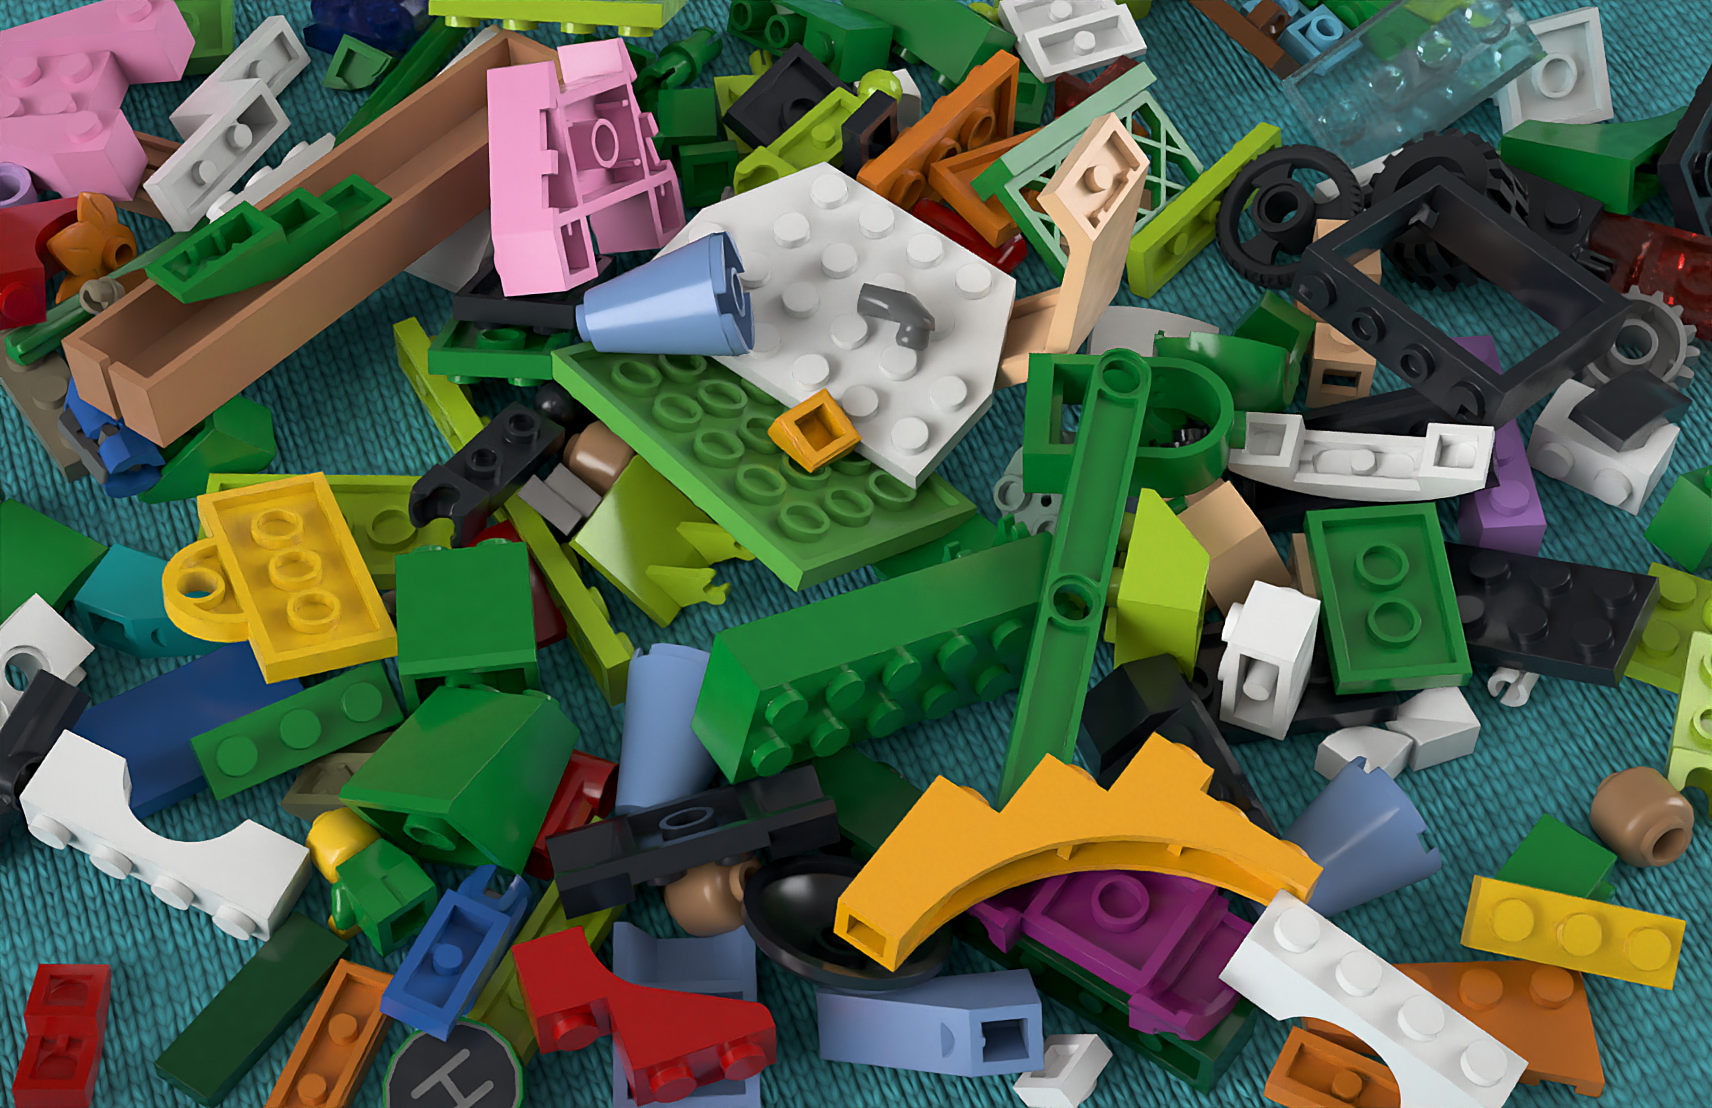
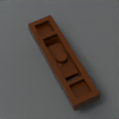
[1187,0,1306,88]

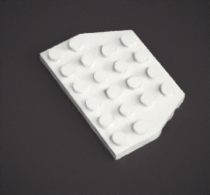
[651,161,1016,490]

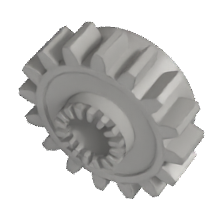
[1570,285,1700,391]

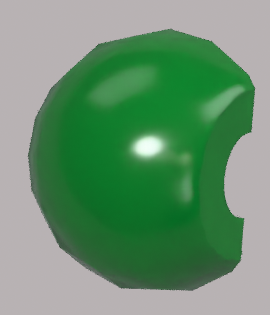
[1152,330,1301,425]

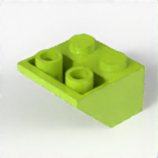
[1104,488,1210,683]

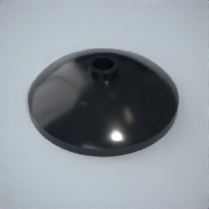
[740,854,953,995]

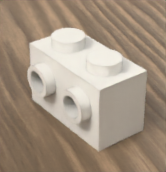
[1218,580,1321,741]

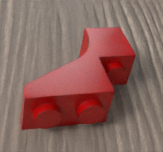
[511,925,777,1107]

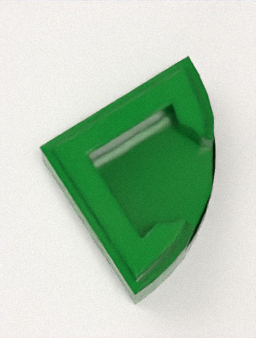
[321,34,398,92]

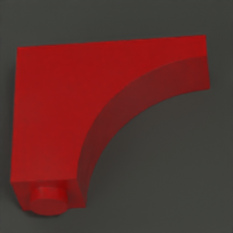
[0,193,101,331]

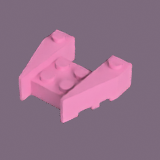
[0,0,196,202]
[487,37,687,297]

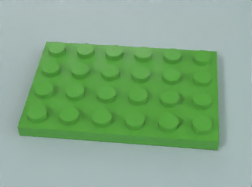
[550,341,978,592]

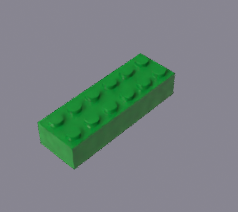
[690,531,1086,785]

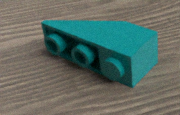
[73,543,233,659]

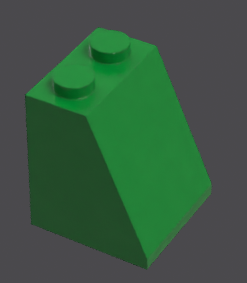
[395,538,542,716]
[338,683,581,877]

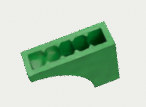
[1496,106,1689,216]

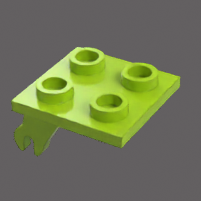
[568,453,756,629]

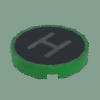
[382,1017,529,1108]

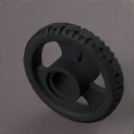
[1215,144,1364,290]

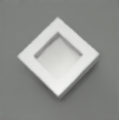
[1012,1034,1113,1108]

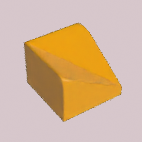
[767,387,862,473]

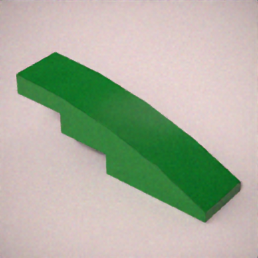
[144,173,392,304]

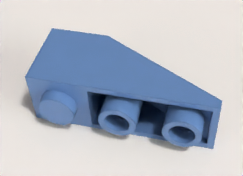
[815,968,1045,1077]

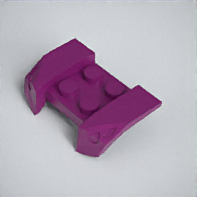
[967,869,1254,1041]

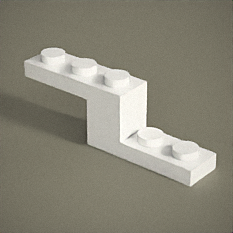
[143,15,311,232]

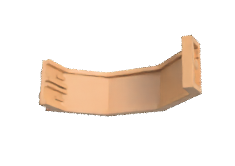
[995,112,1150,391]

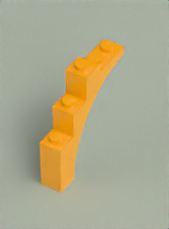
[834,732,1324,973]

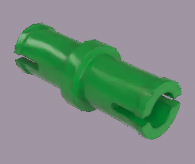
[636,26,723,102]

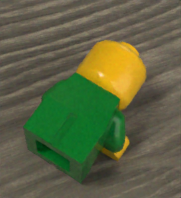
[305,807,438,959]

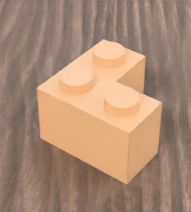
[1163,477,1293,620]

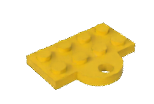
[162,471,398,684]

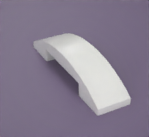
[1228,412,1495,502]

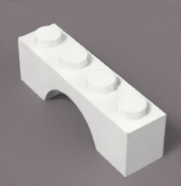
[19,729,313,942]
[1218,888,1529,1108]

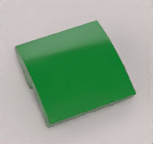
[0,497,110,625]

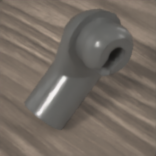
[857,283,935,351]

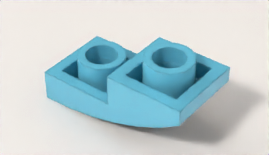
[1239,0,1361,72]

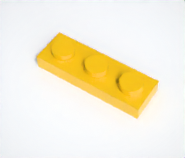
[1460,874,1686,991]

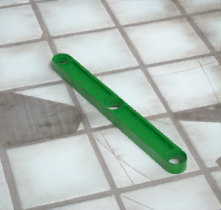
[993,348,1152,888]

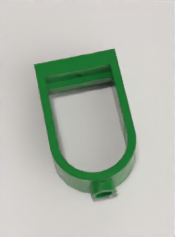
[1022,353,1246,498]

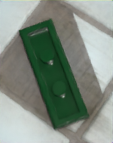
[153,910,353,1108]

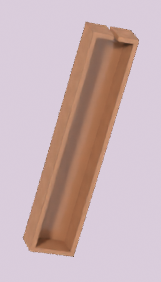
[61,29,565,448]

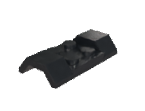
[1076,653,1283,901]
[544,761,841,920]

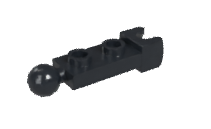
[408,381,582,549]

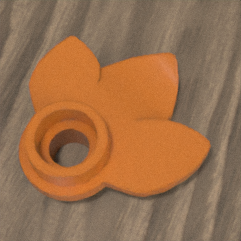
[46,191,137,304]

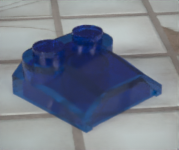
[303,0,438,69]

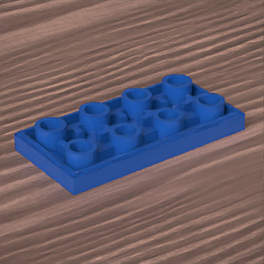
[71,640,305,850]

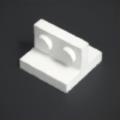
[1467,7,1614,135]

